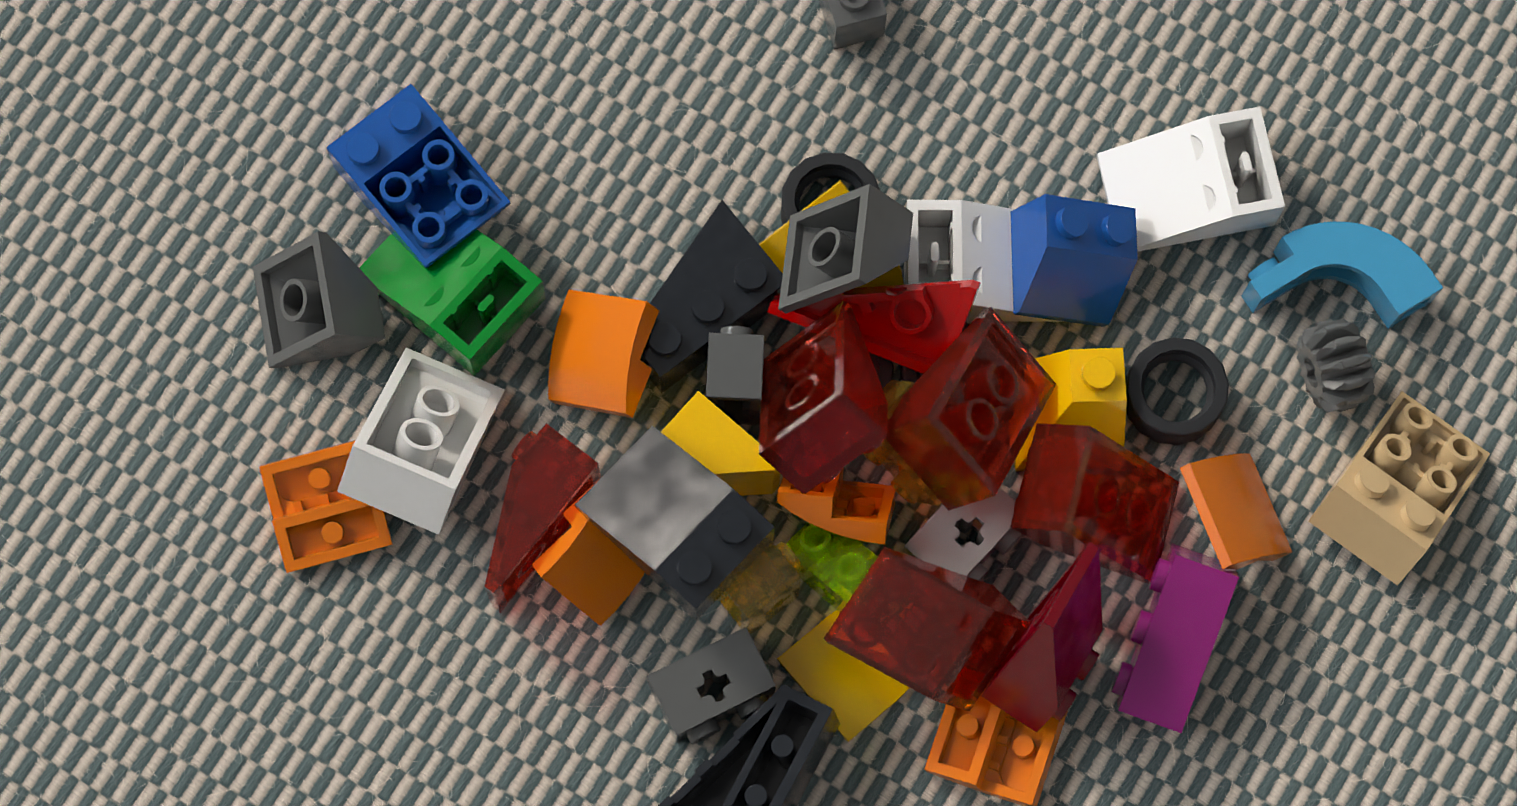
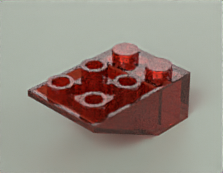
[824,547,1030,711]

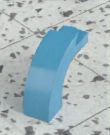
[1241,221,1443,329]

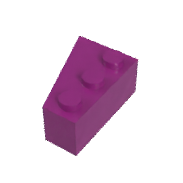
[1111,543,1239,733]

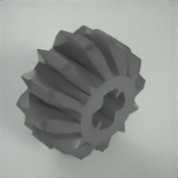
[1297,318,1376,413]

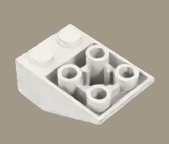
[1097,107,1285,252]
[904,200,1063,322]

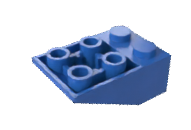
[326,84,511,269]

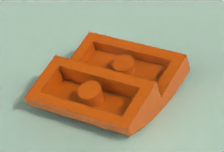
[548,289,659,418]
[259,440,393,573]
[1180,453,1292,569]
[777,455,896,545]
[532,485,645,626]
[924,666,1068,806]

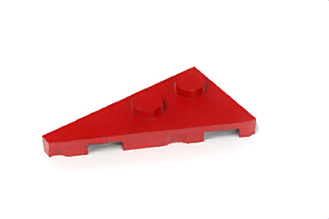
[767,280,981,381]

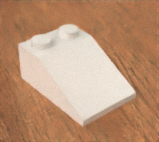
[337,348,505,535]

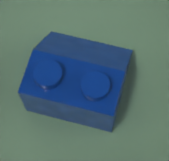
[1010,194,1138,327]

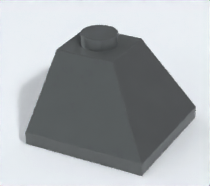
[778,184,913,313]
[253,231,386,368]

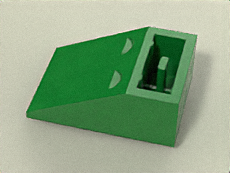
[359,230,546,376]

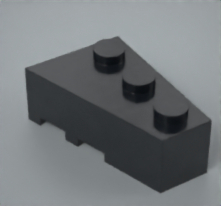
[640,200,783,394]
[658,684,840,806]

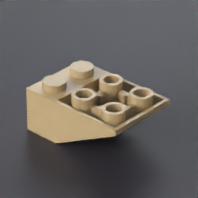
[1308,391,1490,586]

